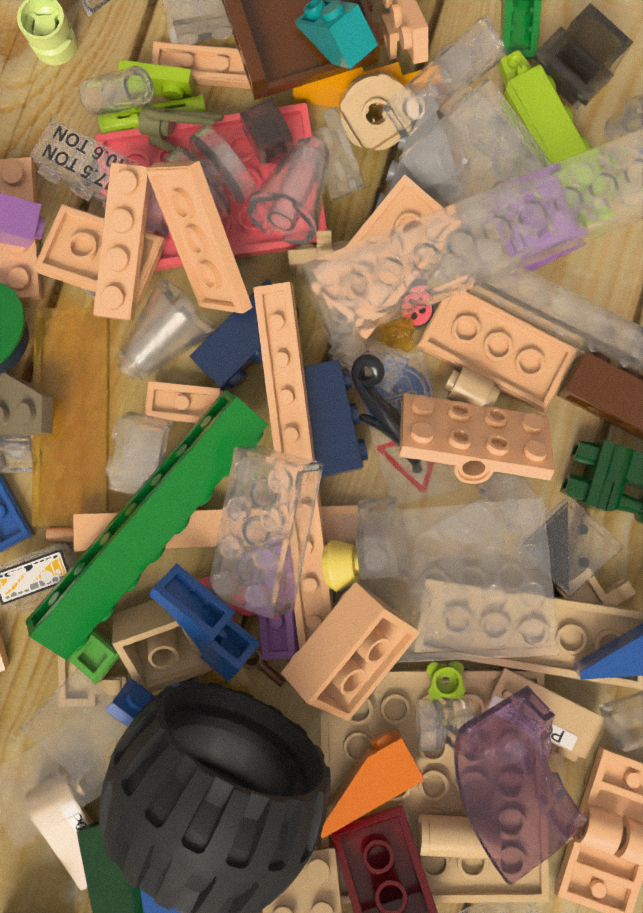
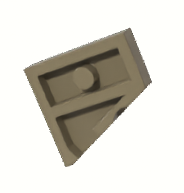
[0,370,53,437]

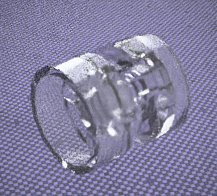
[415,698,476,751]

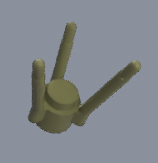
[138,104,224,164]

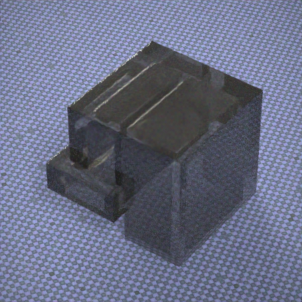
[533,3,633,110]

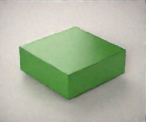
[68,628,120,684]

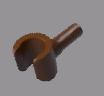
[243,646,286,687]

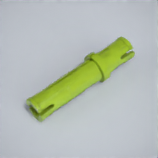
[98,94,206,134]

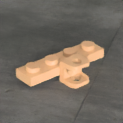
[381,0,428,64]

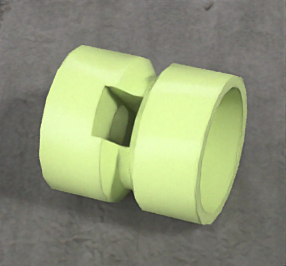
[17,0,78,66]

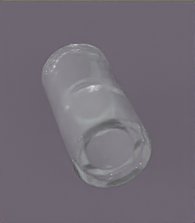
[80,66,154,116]

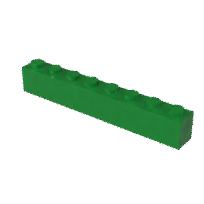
[25,389,268,661]

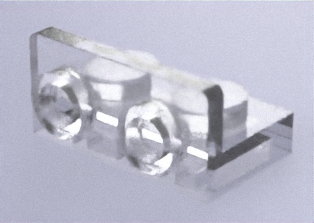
[312,106,365,201]

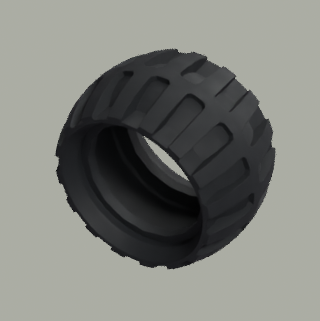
[99,681,331,913]

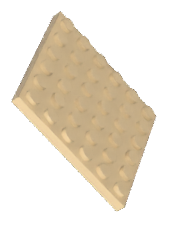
[321,669,549,904]

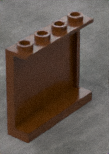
[222,0,384,100]

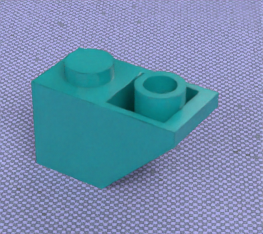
[294,0,378,69]

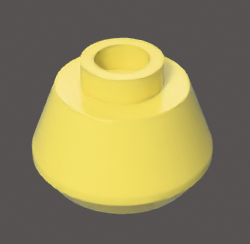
[322,540,366,592]

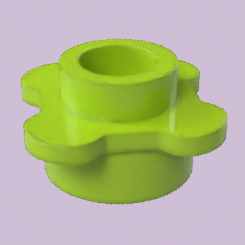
[426,660,465,700]

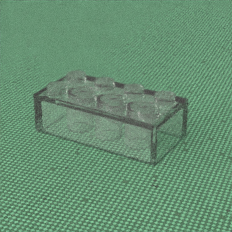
[208,445,324,619]

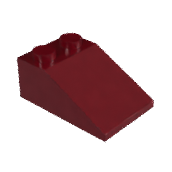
[331,805,438,913]

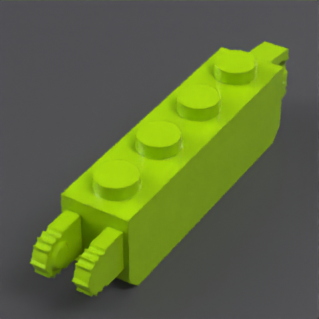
[498,50,612,234]

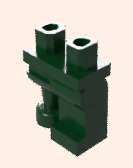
[560,440,643,524]

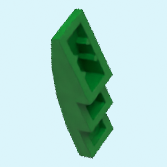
[500,0,542,59]

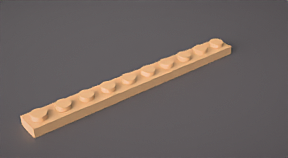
[253,281,334,650]

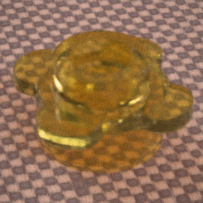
[379,316,415,352]

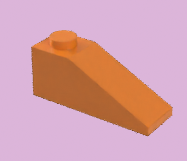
[320,730,425,839]

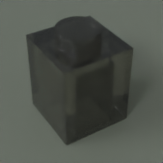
[240,97,293,166]

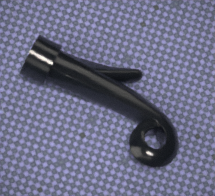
[351,354,422,467]

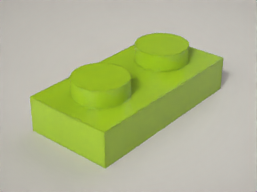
[117,59,195,100]

